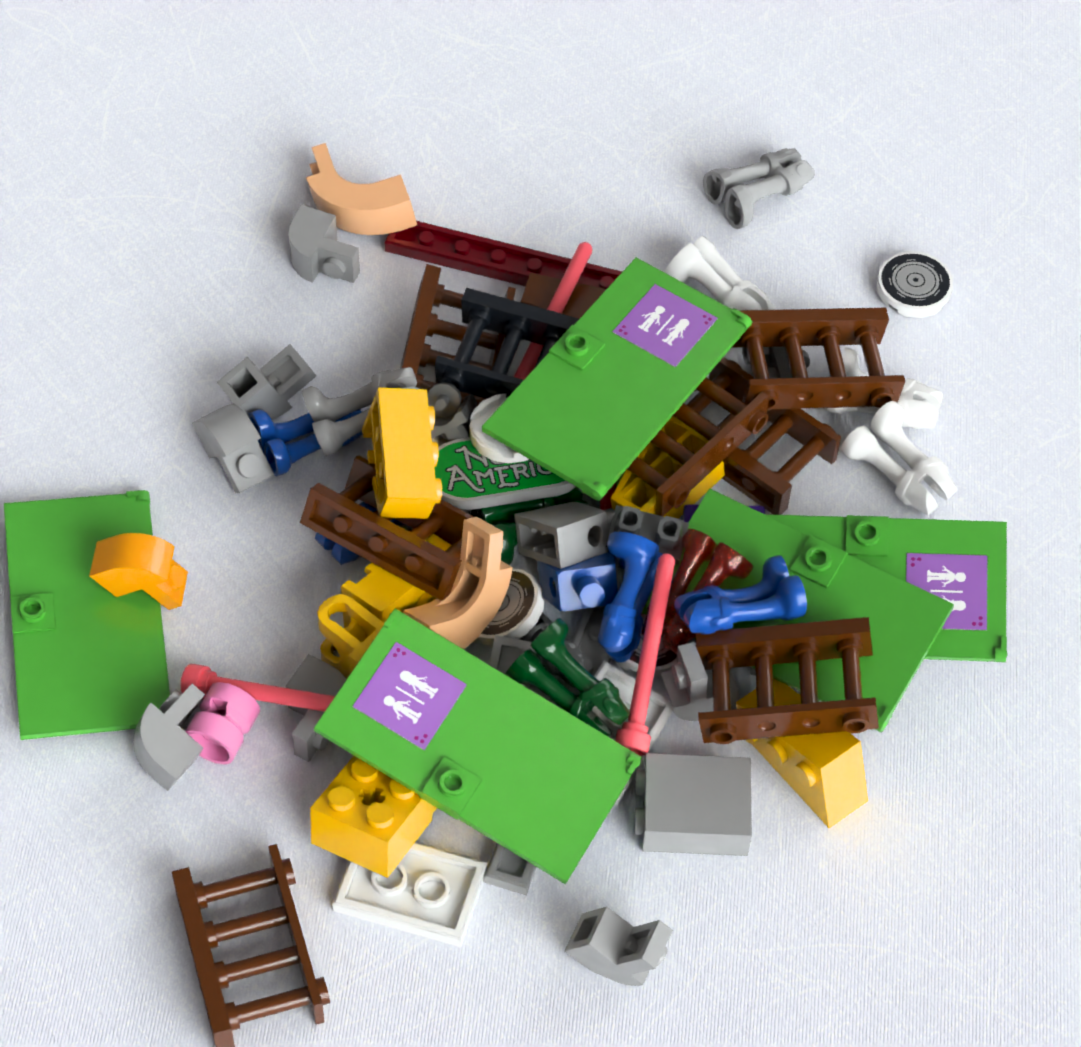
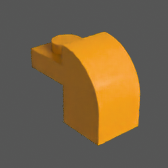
[89,533,188,610]

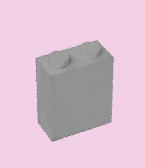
[634,753,752,856]

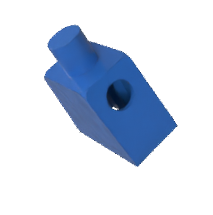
[536,551,618,612]

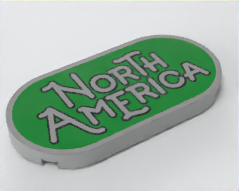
[434,437,576,510]

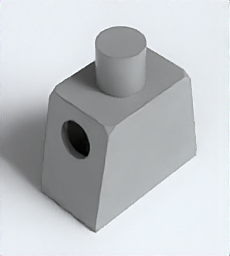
[514,502,615,569]

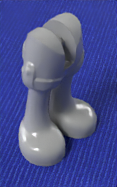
[703,148,815,229]
[302,367,419,456]

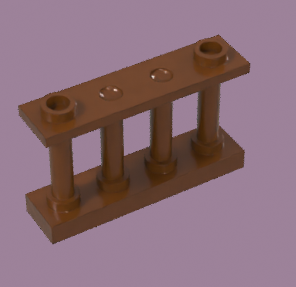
[400,264,516,407]
[731,307,905,411]
[686,357,841,515]
[627,377,769,516]
[300,455,474,601]
[696,617,879,744]
[171,844,330,1047]

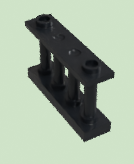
[435,288,579,399]

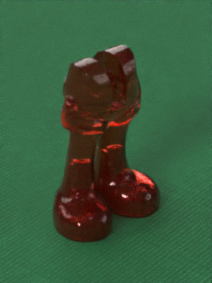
[641,528,754,654]

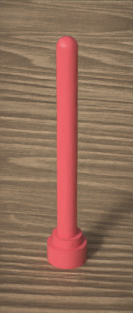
[514,242,593,380]
[615,553,675,756]
[181,664,335,712]

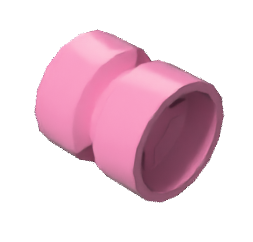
[185,682,260,764]

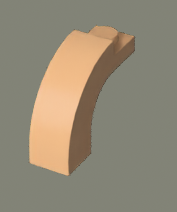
[306,143,417,235]
[403,517,513,649]

